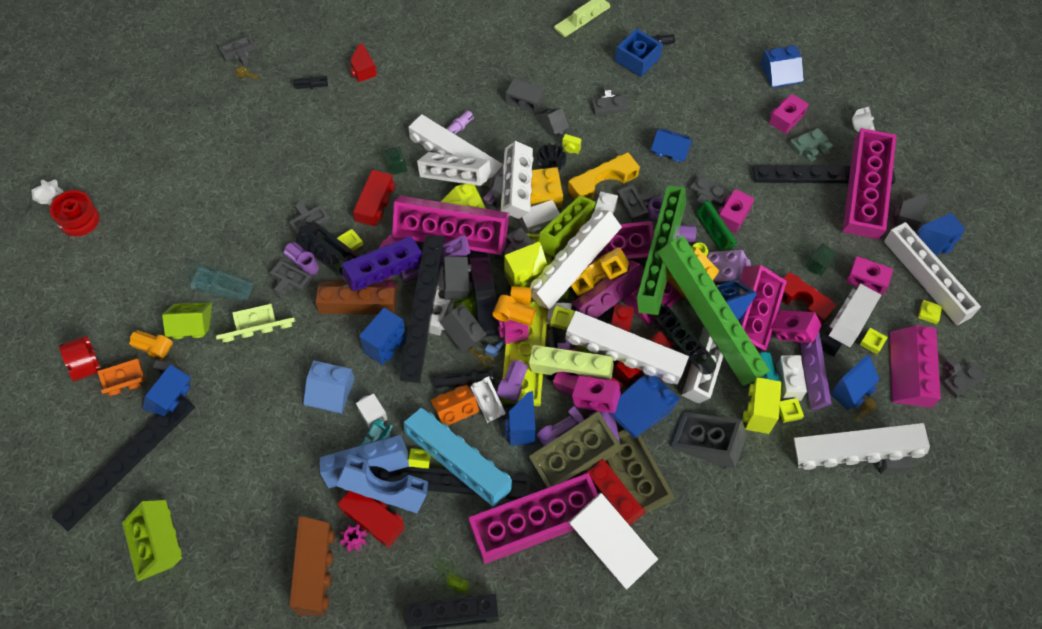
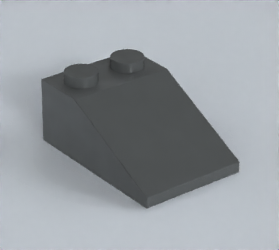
[671,412,747,468]

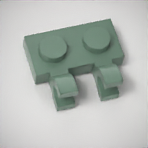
[789,128,833,163]

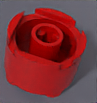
[59,336,102,382]

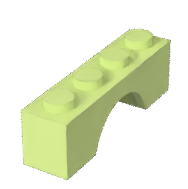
[529,345,614,380]

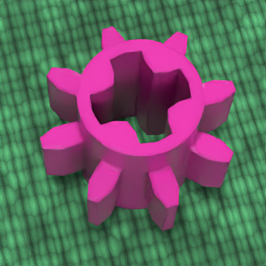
[340,524,367,552]

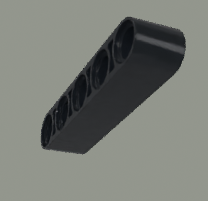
[653,304,716,375]

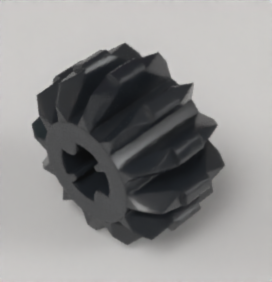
[537,143,567,170]

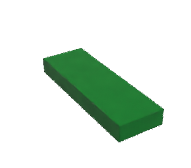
[696,201,737,251]

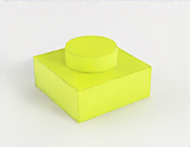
[562,134,582,154]
[337,229,363,251]
[918,300,942,324]
[550,306,575,331]
[860,328,888,355]
[779,398,804,423]
[408,448,431,468]

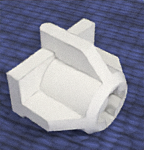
[852,106,875,132]
[32,180,64,205]

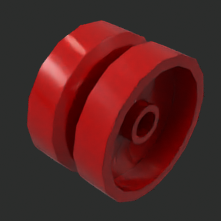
[50,190,100,237]

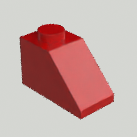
[349,43,377,82]

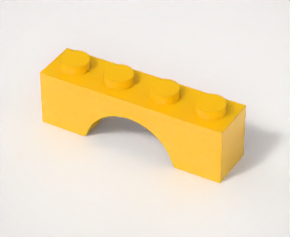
[568,152,640,200]

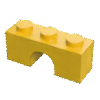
[571,247,629,296]

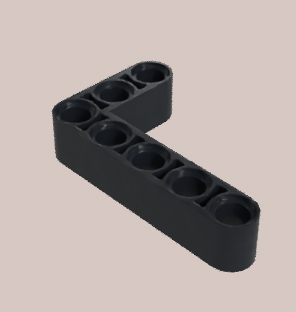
[468,250,499,337]

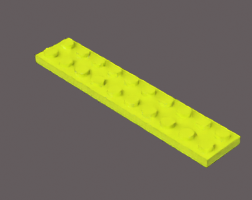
[500,233,552,406]

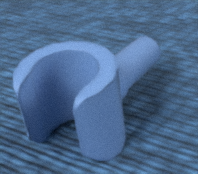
[485,339,505,358]

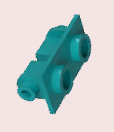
[360,419,393,446]

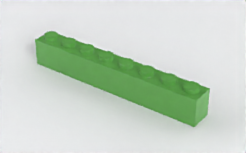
[637,186,686,315]
[658,235,770,386]

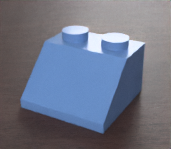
[304,360,355,414]

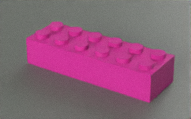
[842,128,897,239]
[392,196,509,255]
[468,473,598,565]

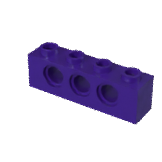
[342,236,422,291]

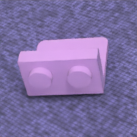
[707,250,751,284]

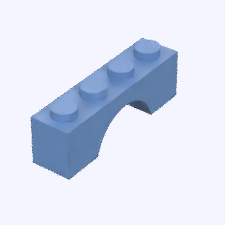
[320,435,409,488]
[336,454,428,513]

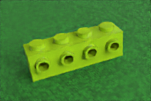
[538,195,595,257]

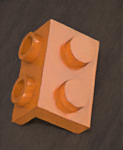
[97,359,146,397]
[430,385,479,426]

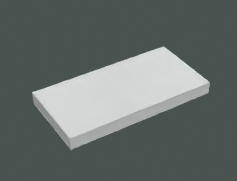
[568,493,658,589]

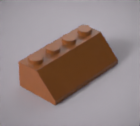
[316,280,398,315]
[289,516,335,616]

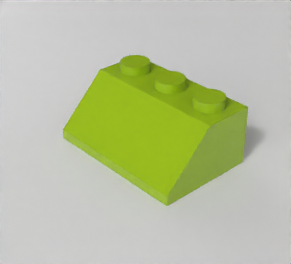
[122,500,182,581]

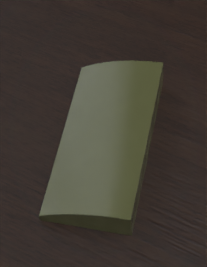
[529,411,623,488]
[607,429,676,514]

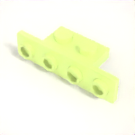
[554,0,610,37]
[216,304,296,343]

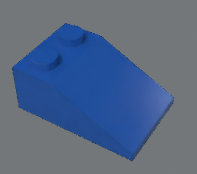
[609,375,680,439]

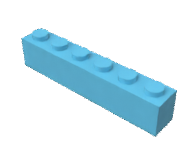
[404,408,512,507]

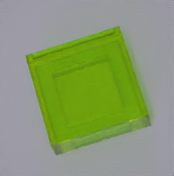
[446,573,470,594]

